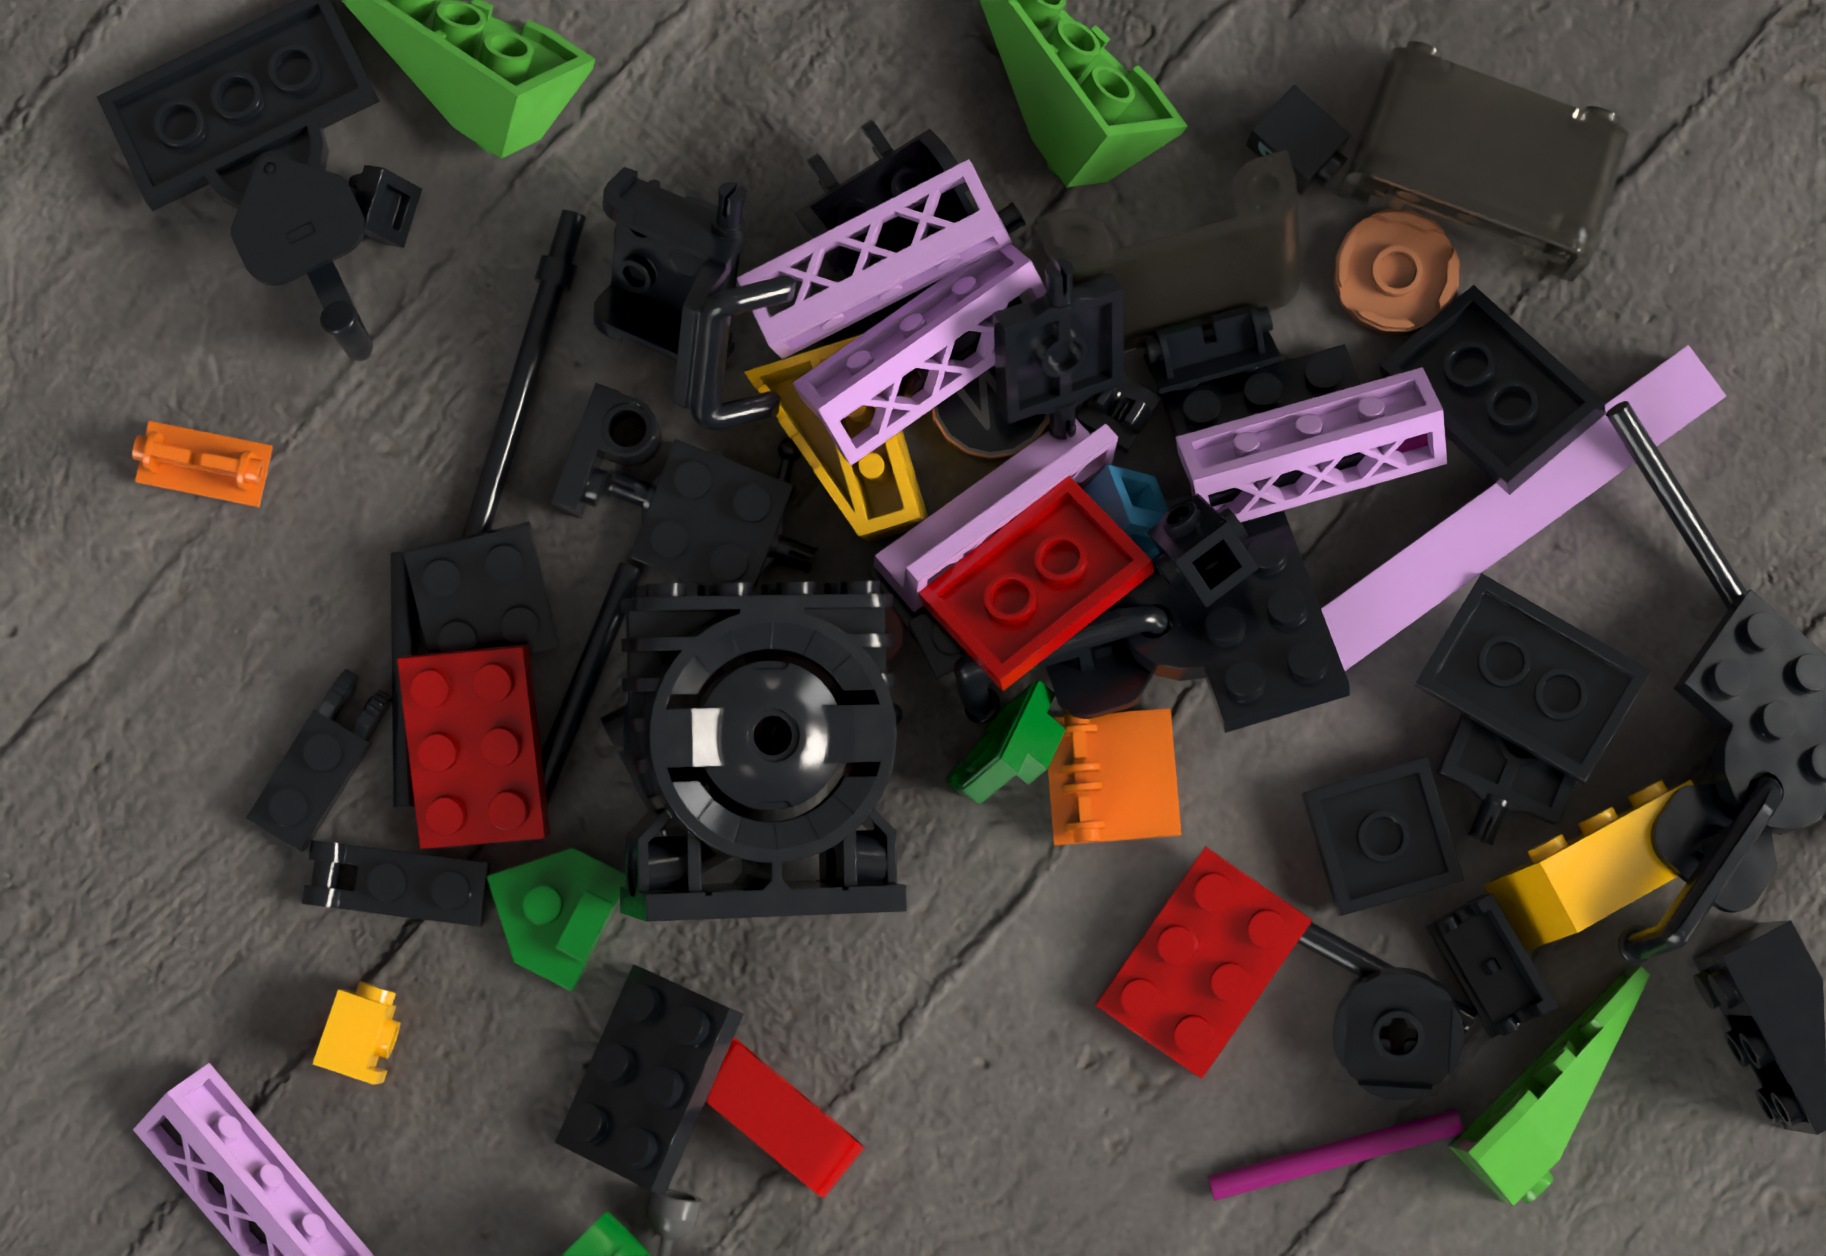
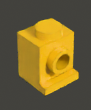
[312,981,401,1085]

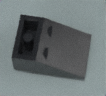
[1693,920,1826,1135]

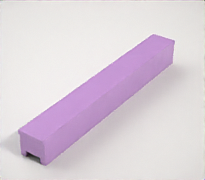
[1321,345,1726,671]

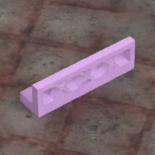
[737,159,1012,359]
[792,244,1047,465]
[1176,367,1447,522]
[874,418,1118,612]
[133,1063,374,1256]

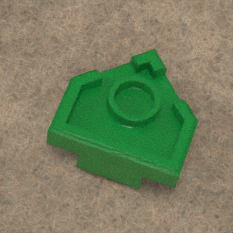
[945,680,1066,804]
[486,848,626,992]

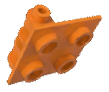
[1048,708,1182,846]

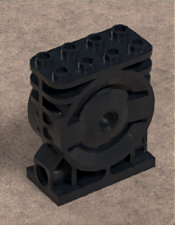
[620,581,907,922]

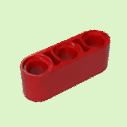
[706,1037,865,1198]

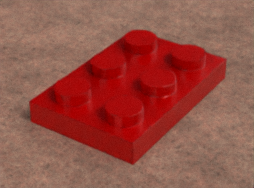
[918,476,1154,691]
[397,644,551,849]
[1095,845,1312,1079]

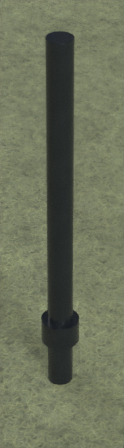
[462,209,586,537]

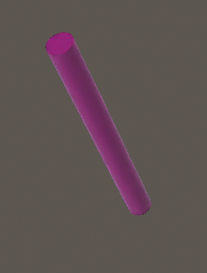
[1207,1109,1463,1201]

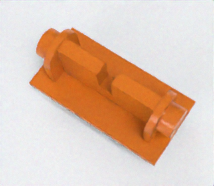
[132,421,273,508]

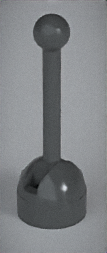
[647,1189,702,1256]

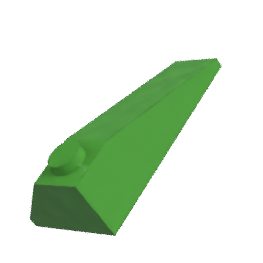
[341,0,596,159]
[980,0,1188,188]
[1448,966,1650,1206]

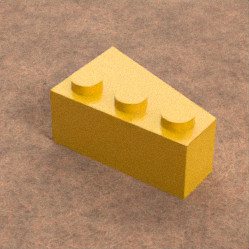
[744,334,928,543]
[1483,779,1694,951]

